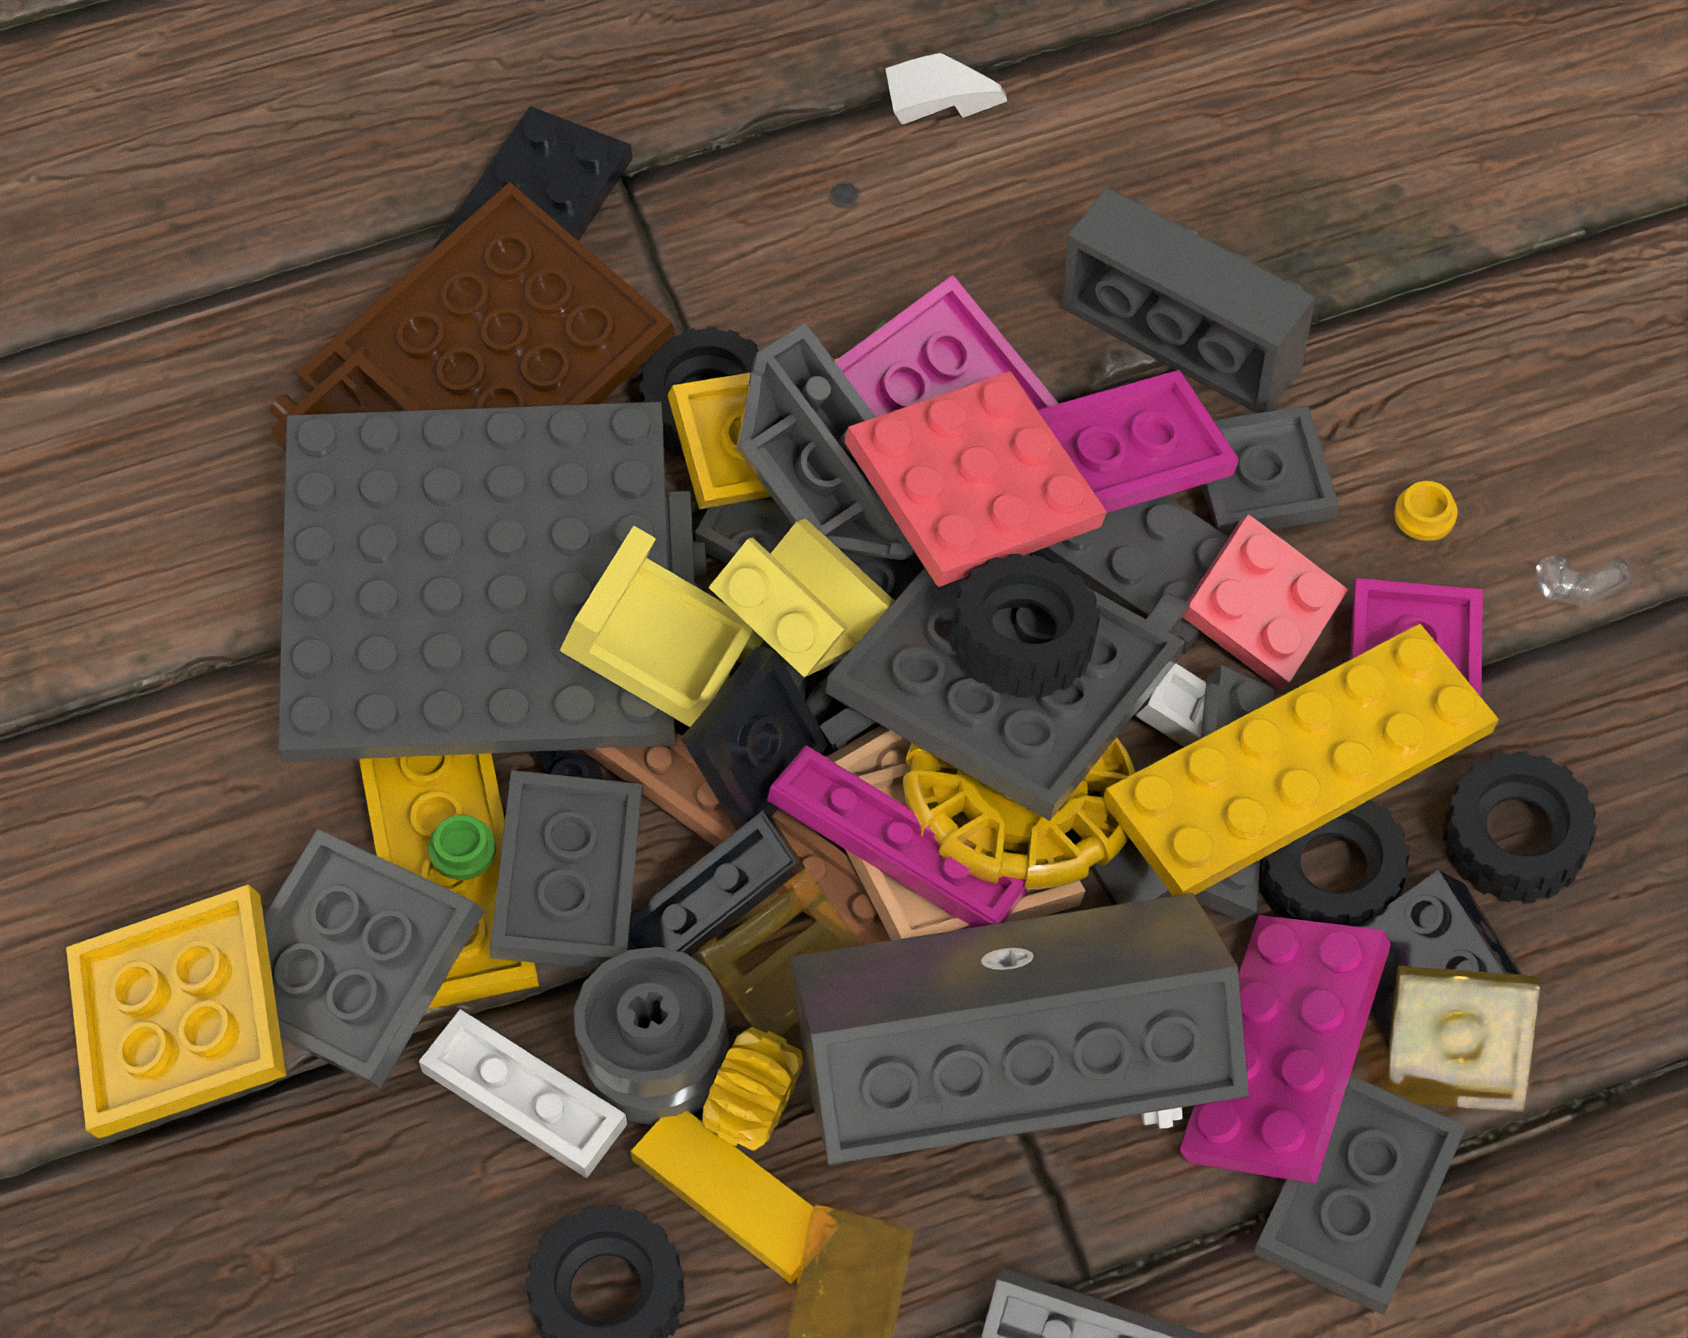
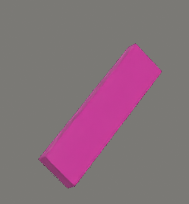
[767,745,1027,928]

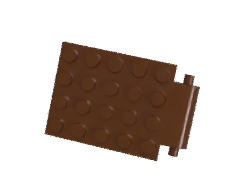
[270,182,676,452]

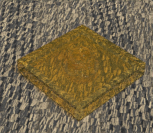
[1384,966,1540,1112]

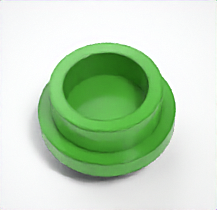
[428,815,496,880]

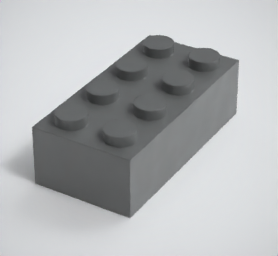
[1062,188,1316,413]

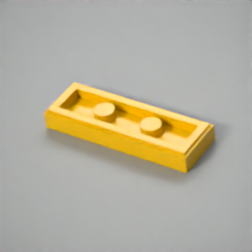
[631,1110,835,1284]

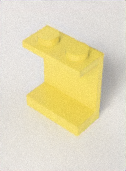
[709,518,895,677]

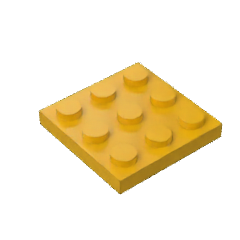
[66,884,286,1139]

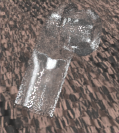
[1536,555,1634,607]

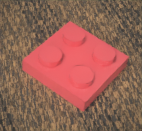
[1183,514,1348,690]

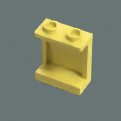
[559,526,764,727]

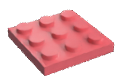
[844,371,1107,587]

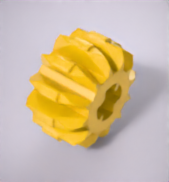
[702,1027,803,1151]

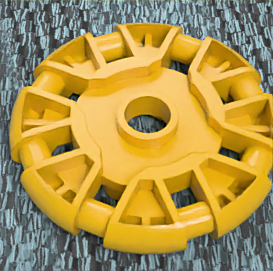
[903,737,1136,889]

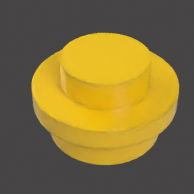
[1394,481,1458,541]

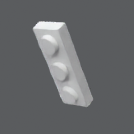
[419,1009,627,1178]

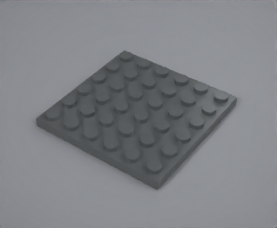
[278,402,675,762]

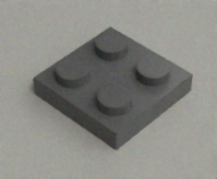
[1201,405,1339,537]

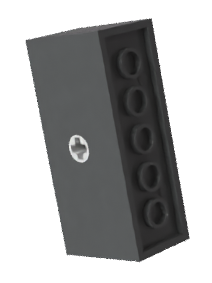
[790,893,1249,1165]

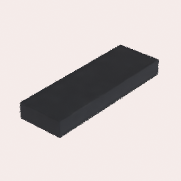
[627,811,805,956]

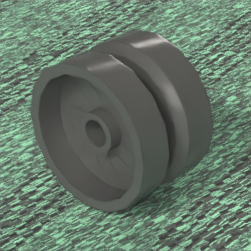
[574,947,730,1125]

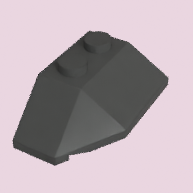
[736,322,915,560]

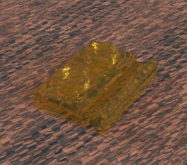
[785,1204,915,1338]

